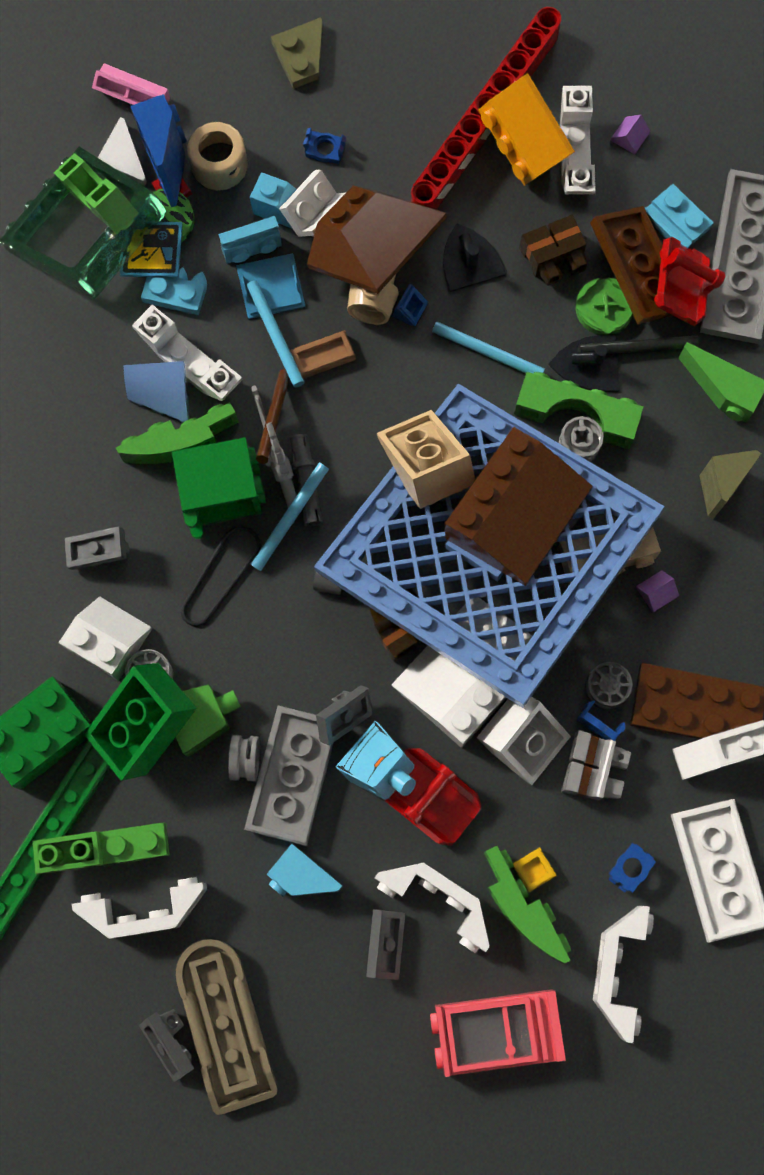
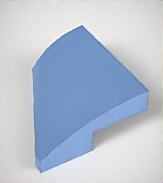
[123,361,189,423]

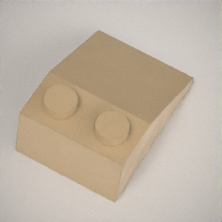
[377,410,475,509]

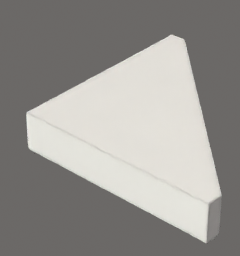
[96,117,147,186]

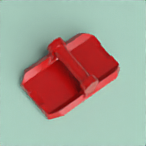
[654,237,725,326]
[383,748,482,846]

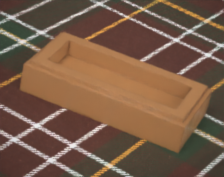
[290,330,356,379]

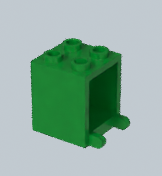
[172,437,266,539]

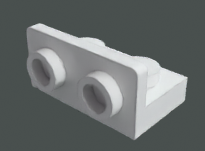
[279,170,346,237]

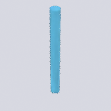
[246,280,305,388]
[432,322,545,373]
[251,462,329,571]

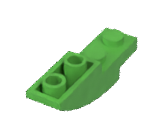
[116,402,239,464]
[33,822,170,874]
[484,846,571,963]

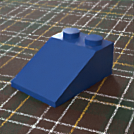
[131,94,187,207]

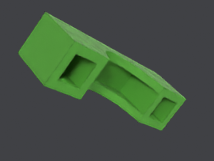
[54,153,139,234]
[514,372,644,449]

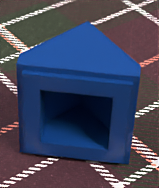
[392,284,428,326]

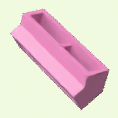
[92,63,170,105]

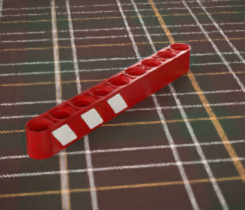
[411,7,561,210]

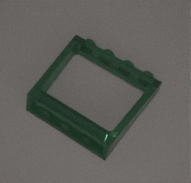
[0,146,167,300]

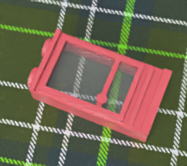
[430,989,566,1077]

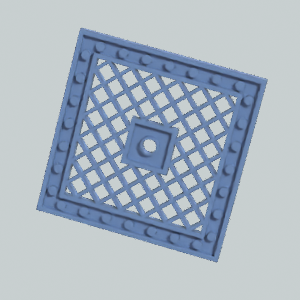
[314,384,665,708]

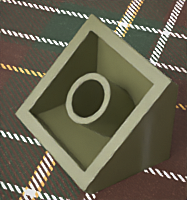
[699,450,762,519]

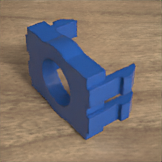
[303,127,347,164]
[577,701,625,741]
[608,843,656,893]

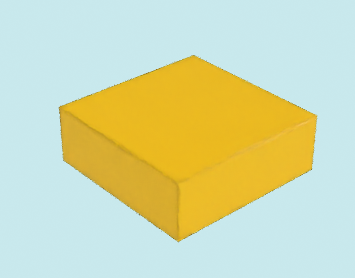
[513,847,557,893]

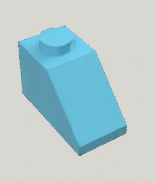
[250,172,297,229]
[266,844,343,897]

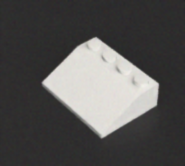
[392,598,532,748]

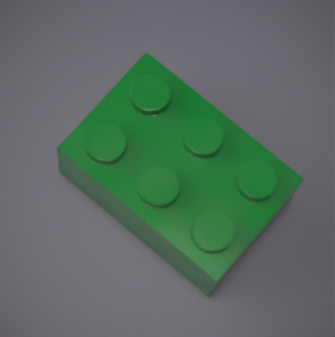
[84,663,197,781]
[0,676,92,790]

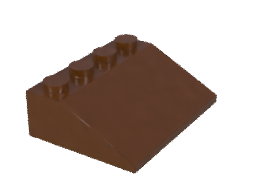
[445,427,593,586]

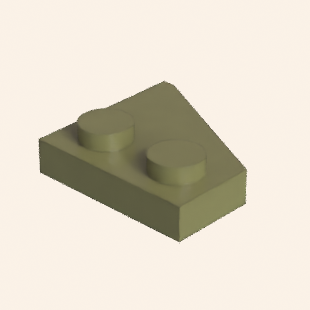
[271,17,323,89]

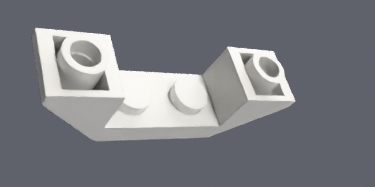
[560,86,595,194]
[132,305,242,401]
[672,720,764,780]
[375,863,489,954]
[72,877,207,939]
[593,906,654,1043]

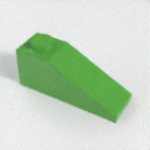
[678,342,764,423]

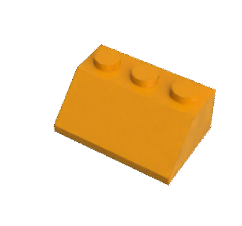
[478,73,575,186]

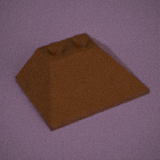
[307,185,447,294]

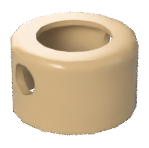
[187,122,248,191]

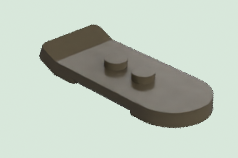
[176,939,277,1115]

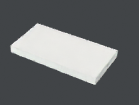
[671,799,764,943]

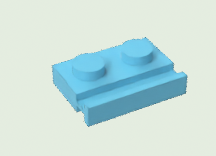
[645,184,714,248]
[218,216,282,264]

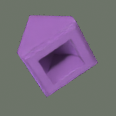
[610,115,650,155]
[635,570,679,612]

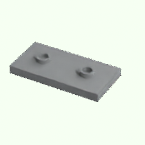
[244,705,334,846]

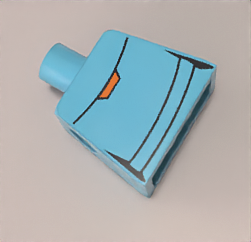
[336,721,416,800]

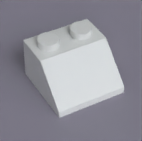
[59,597,152,681]
[477,697,571,785]

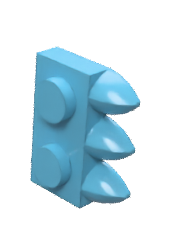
[141,267,207,315]

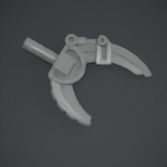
[251,385,297,508]

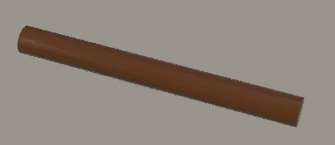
[256,369,290,464]

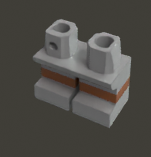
[561,730,631,800]

